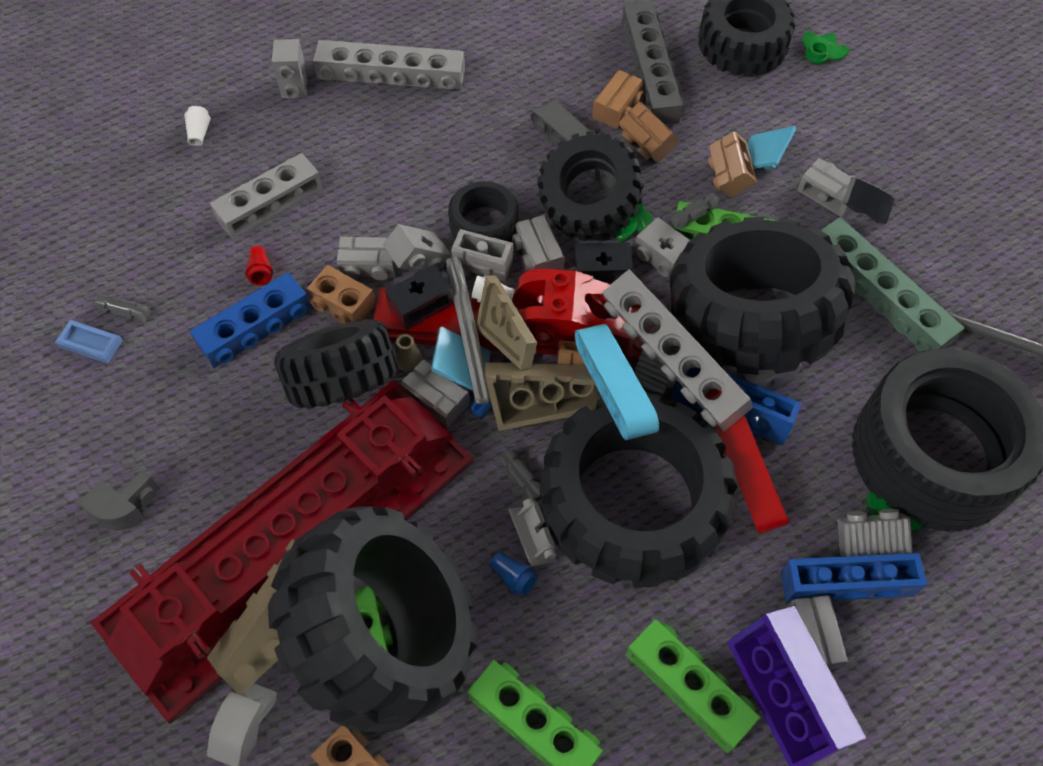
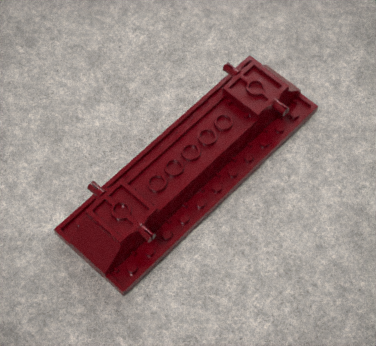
[90,380,474,724]

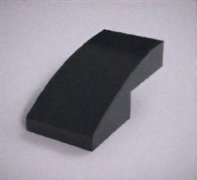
[843,177,895,224]

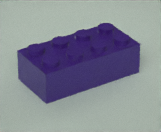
[727,606,866,766]

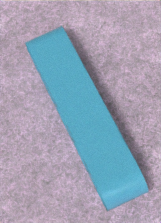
[575,324,659,440]

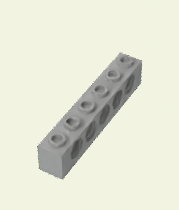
[313,40,465,90]
[601,269,753,432]

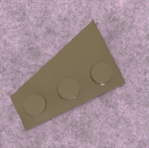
[476,275,537,370]

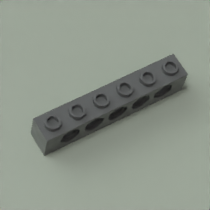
[622,0,685,124]

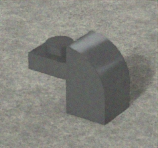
[78,470,160,530]

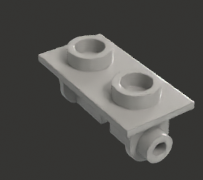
[508,498,558,567]

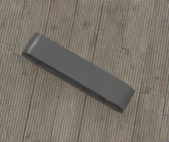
[530,100,616,193]

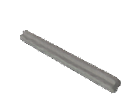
[446,257,491,404]

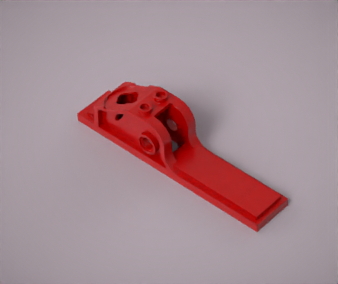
[374,269,656,362]

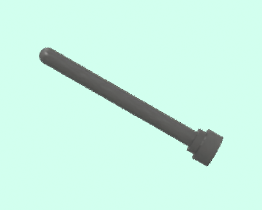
[947,312,1043,356]

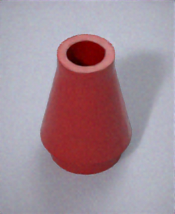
[245,246,274,286]

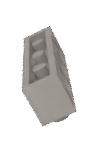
[210,153,323,239]

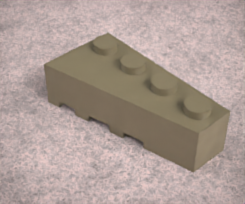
[485,363,602,431]
[207,539,294,695]

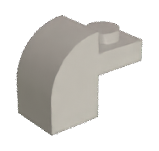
[207,684,277,766]

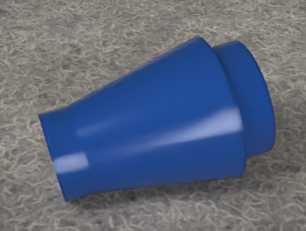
[489,552,538,596]

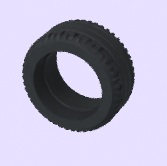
[448,181,519,242]

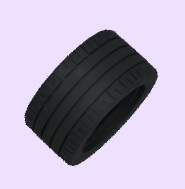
[852,349,1043,532]

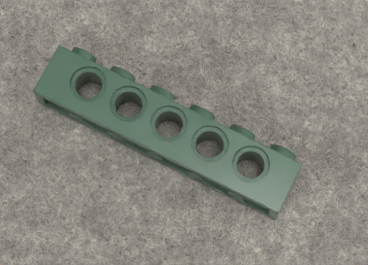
[820,217,964,352]

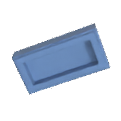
[55,320,123,364]

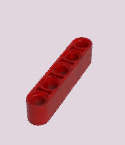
[705,389,789,535]

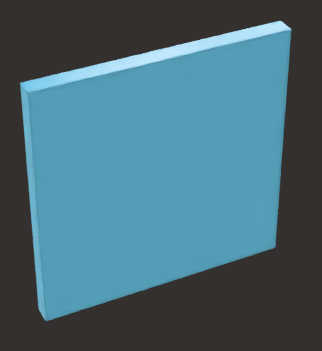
[747,126,796,169]
[431,327,491,391]

